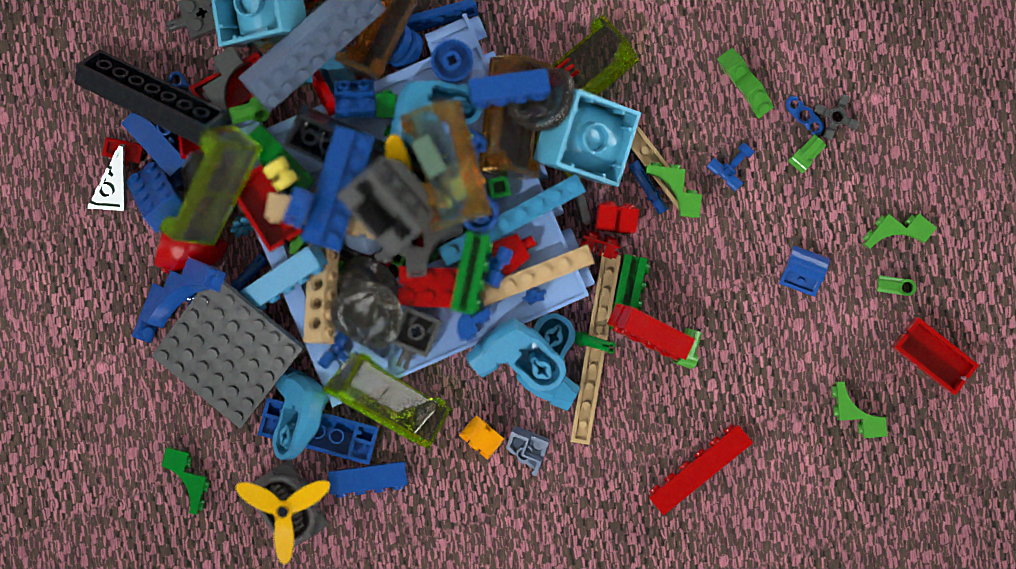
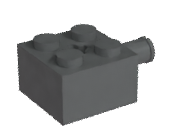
[165,0,216,40]
[391,306,442,370]

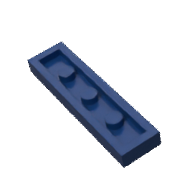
[400,0,479,32]

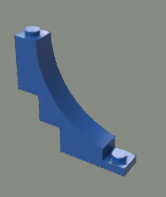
[132,258,226,343]

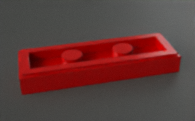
[312,70,335,116]

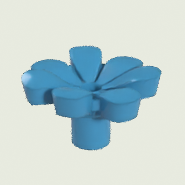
[230,216,255,238]

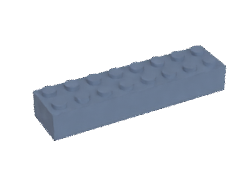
[239,0,386,112]

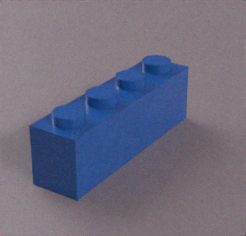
[467,69,550,109]
[121,112,193,180]
[328,461,408,498]

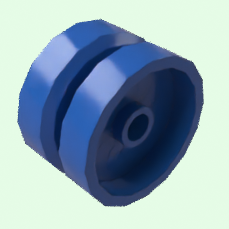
[373,20,423,70]
[431,39,474,83]

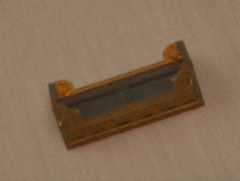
[334,0,418,80]
[478,53,550,180]

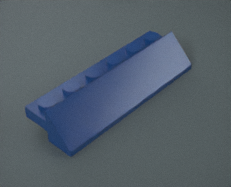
[301,126,375,252]
[257,398,379,465]

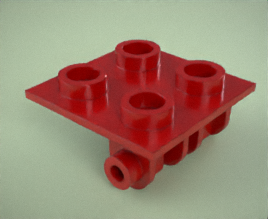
[579,230,620,260]

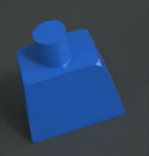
[282,187,315,229]

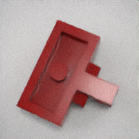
[102,137,144,166]

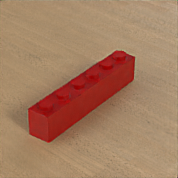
[648,424,753,516]

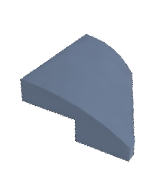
[506,426,551,476]

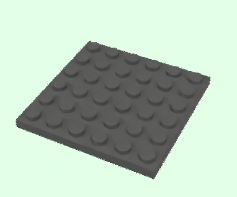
[151,280,305,428]

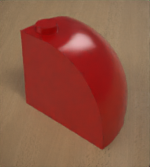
[155,221,230,274]

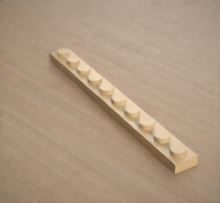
[570,253,621,445]

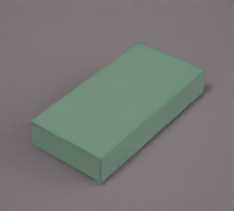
[411,134,447,179]

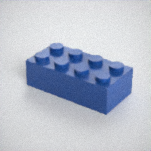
[126,160,188,233]

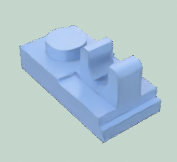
[350,342,391,373]

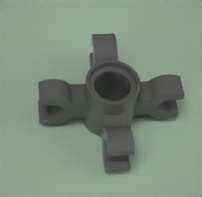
[813,94,860,140]

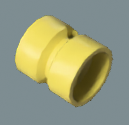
[263,156,299,193]

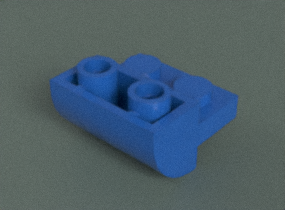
[334,79,376,119]
[779,245,829,297]
[457,307,492,342]

